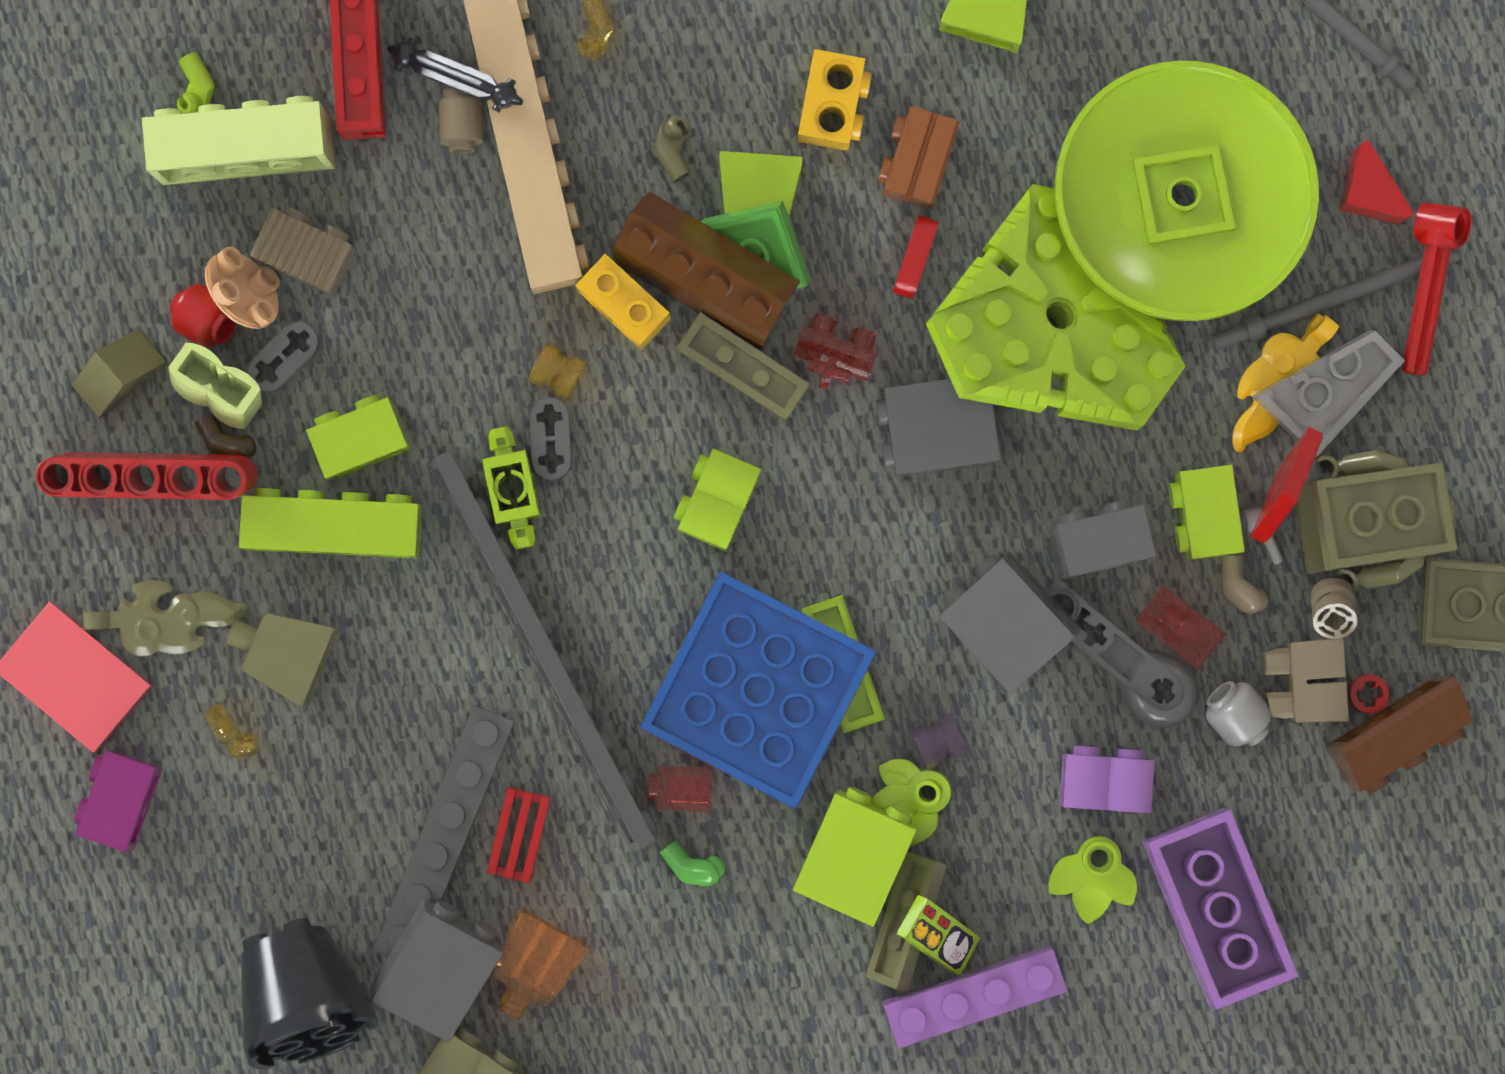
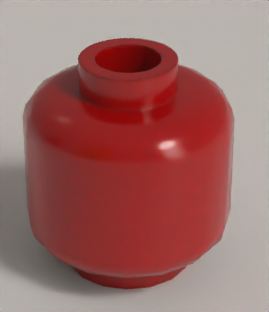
[170,283,237,348]

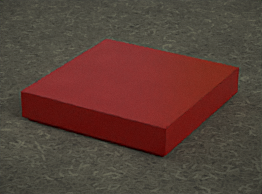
[1250,427,1323,543]

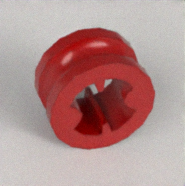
[1347,674,1389,714]

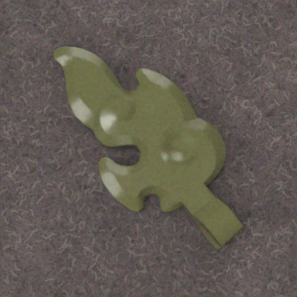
[83,580,248,656]

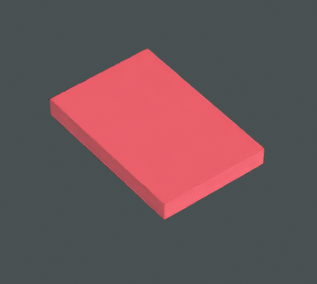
[0,601,153,753]

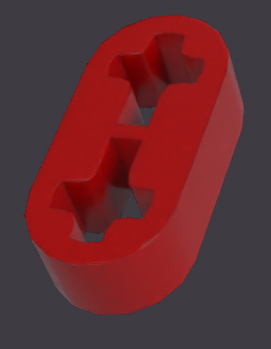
[892,215,939,300]

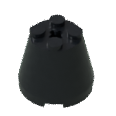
[241,918,379,1069]

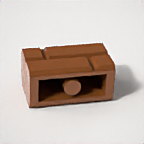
[878,106,960,210]

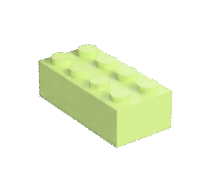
[142,96,335,185]

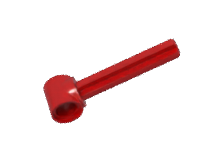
[1402,202,1472,376]

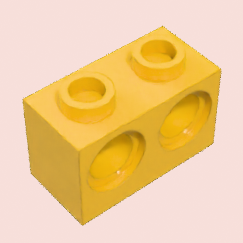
[797,49,872,151]
[575,254,671,351]

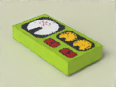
[897,895,981,976]

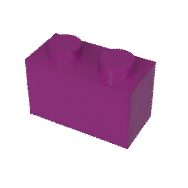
[74,750,163,852]

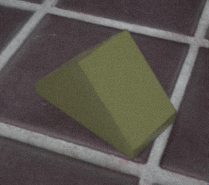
[71,329,167,418]

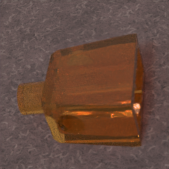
[493,907,593,1020]

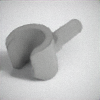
[1242,507,1284,565]

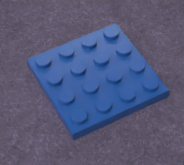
[640,571,877,809]

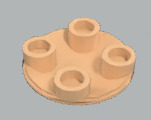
[205,247,280,329]

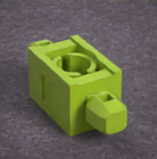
[482,426,542,550]

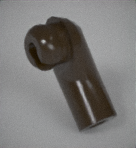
[195,413,257,458]

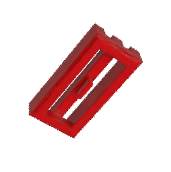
[487,787,551,884]

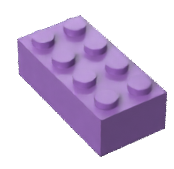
[1142,808,1299,1010]

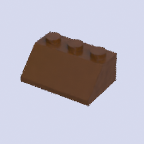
[1325,676,1473,794]

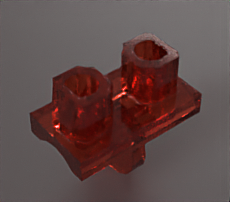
[794,313,878,390]
[1135,585,1226,669]

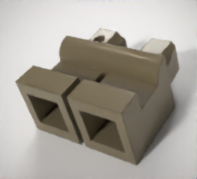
[1261,638,1349,722]

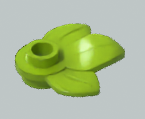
[871,758,952,846]
[1048,836,1137,924]

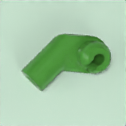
[660,839,725,887]

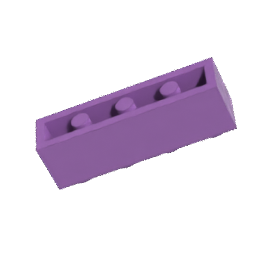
[882,945,1067,1048]

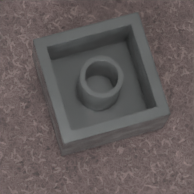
[1049,499,1157,581]

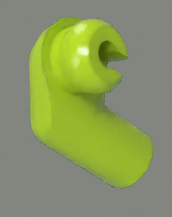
[177,52,215,114]

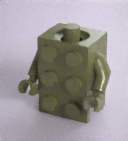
[1295,450,1458,593]

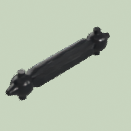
[387,38,523,113]

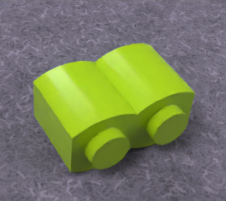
[674,448,761,552]

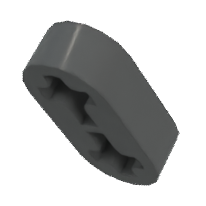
[247,322,320,393]
[530,397,572,481]

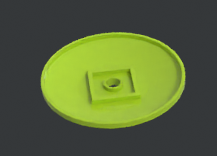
[1054,61,1319,321]

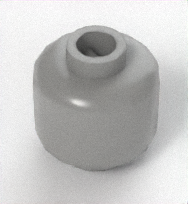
[1206,681,1272,747]

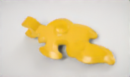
[1232,313,1339,453]

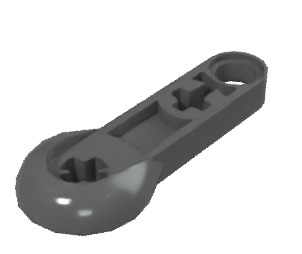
[1048,587,1199,728]

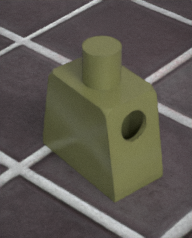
[226,613,339,707]

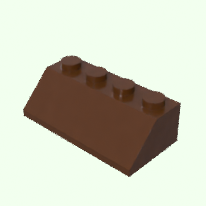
[613,191,800,351]

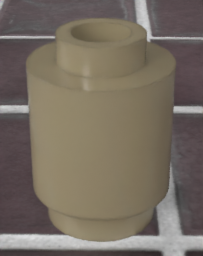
[438,88,483,154]

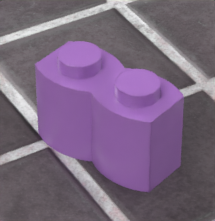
[1059,746,1155,813]

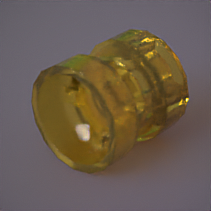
[528,342,587,401]

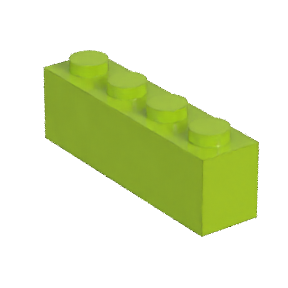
[239,488,423,558]

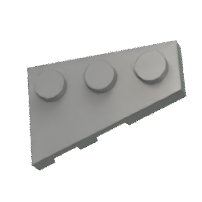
[1252,330,1405,457]

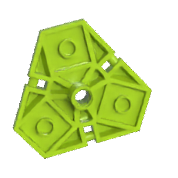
[926,184,1186,431]

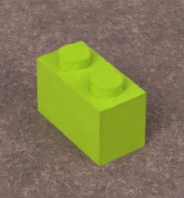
[306,394,412,482]
[1169,465,1245,561]

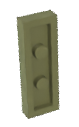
[676,312,810,422]
[865,852,947,992]

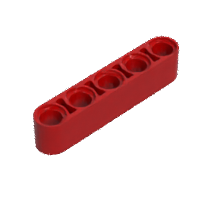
[35,452,258,500]

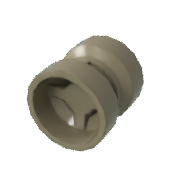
[1310,578,1357,639]

